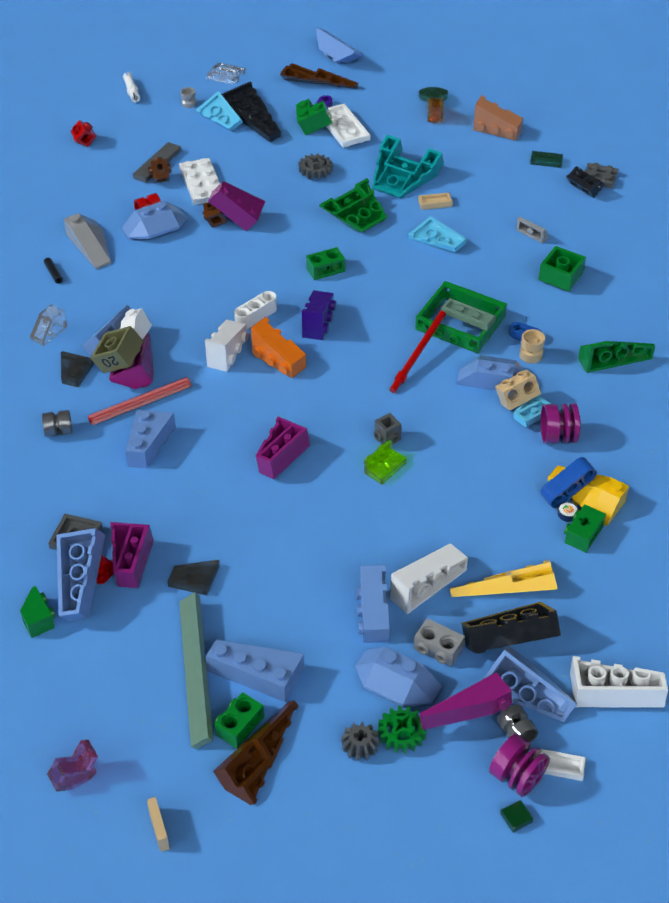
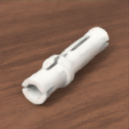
[123,72,140,103]

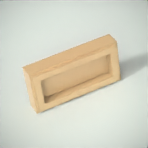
[418,193,453,210]
[147,797,170,852]

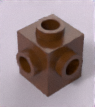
[148,157,171,183]
[202,202,227,228]

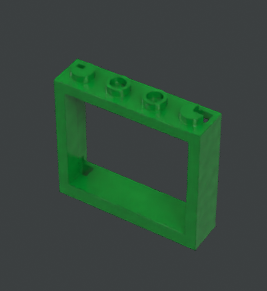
[415,281,507,354]

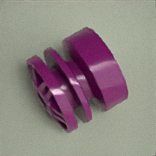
[540,403,581,444]
[489,733,550,797]

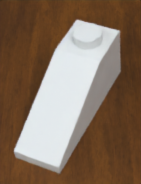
[120,308,152,340]

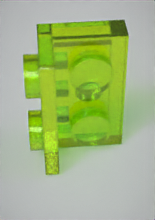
[364,440,407,484]

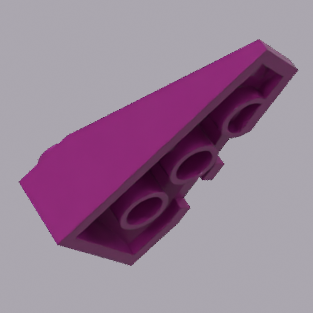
[420,672,512,730]

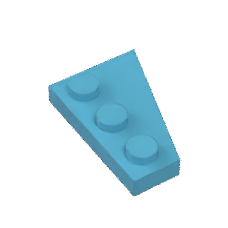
[196,91,243,132]
[408,216,467,252]

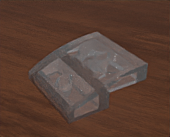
[207,63,245,84]

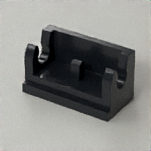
[566,166,605,198]

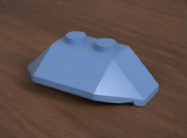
[316,27,363,64]
[122,201,188,240]
[456,355,527,393]
[355,647,442,707]

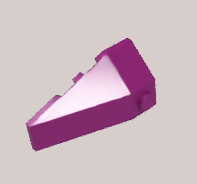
[109,333,154,389]

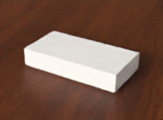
[540,749,586,781]

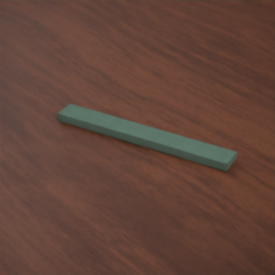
[179,592,213,749]

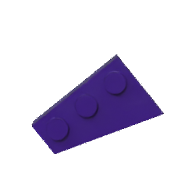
[302,290,336,340]

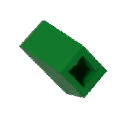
[20,586,56,638]

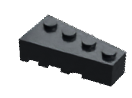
[461,602,561,654]

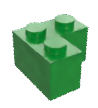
[296,99,332,135]

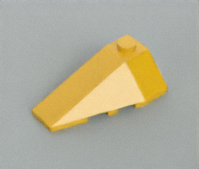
[548,465,629,526]

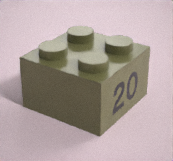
[90,326,144,373]

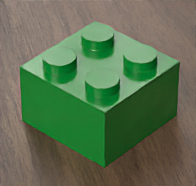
[538,246,586,291]

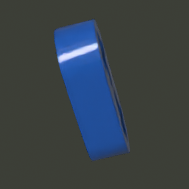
[509,322,542,341]

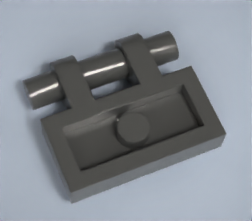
[585,162,619,189]

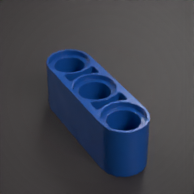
[540,457,597,508]

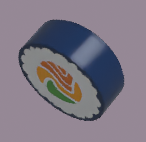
[557,502,578,522]

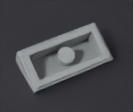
[516,216,549,244]

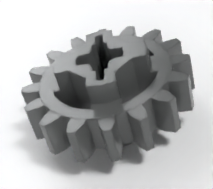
[299,153,332,180]

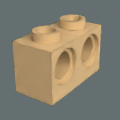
[495,370,541,411]

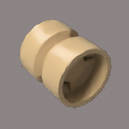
[519,329,545,363]

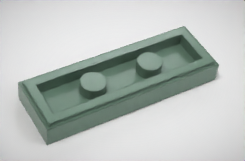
[441,298,496,331]

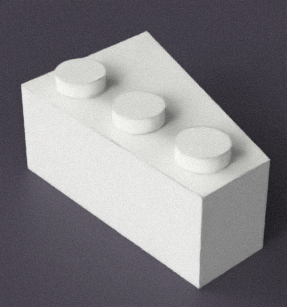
[205,319,249,372]

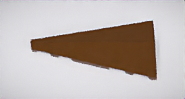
[280,63,358,89]
[213,700,298,805]

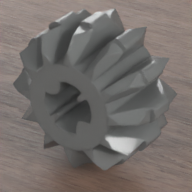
[341,721,380,762]

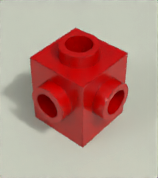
[70,120,97,147]

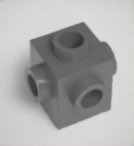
[374,413,402,447]

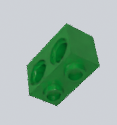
[306,247,345,280]
[214,692,264,749]

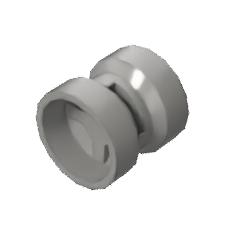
[180,87,196,108]

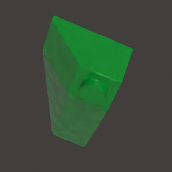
[578,341,655,373]

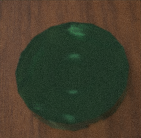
[419,87,448,102]

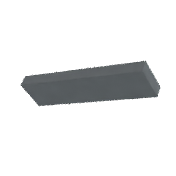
[133,142,181,183]

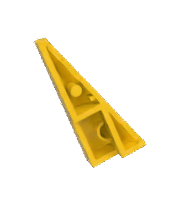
[450,560,558,597]

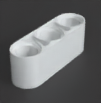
[234,291,277,329]

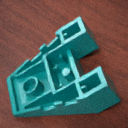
[372,134,444,199]

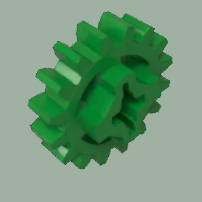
[378,706,427,754]

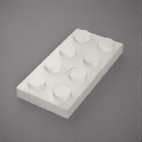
[326,104,370,147]
[179,158,220,205]

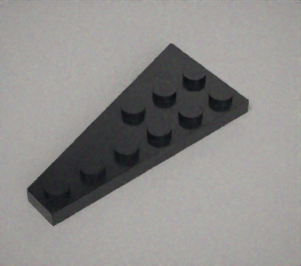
[221,81,281,142]

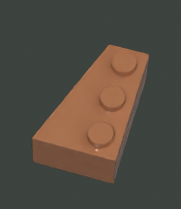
[473,95,523,141]

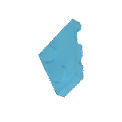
[514,395,551,427]

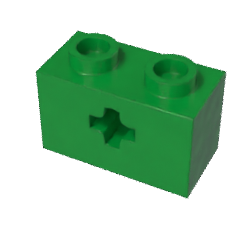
[564,504,606,553]

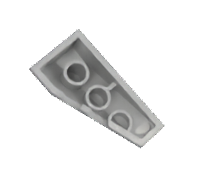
[64,213,111,270]

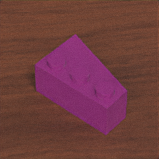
[256,416,310,479]
[110,522,154,588]

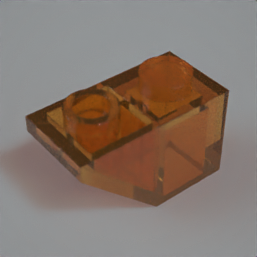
[426,98,444,123]

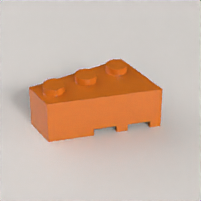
[251,317,306,378]

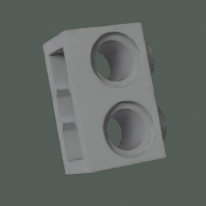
[414,618,465,667]

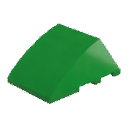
[319,178,387,233]

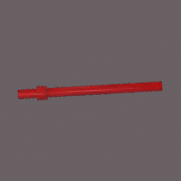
[389,310,446,393]

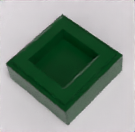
[500,800,534,832]

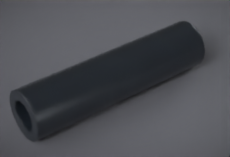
[44,258,63,284]

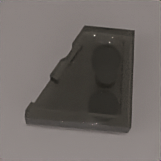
[61,351,94,388]
[167,560,220,596]

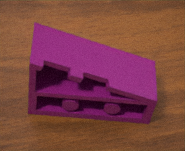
[208,181,265,231]

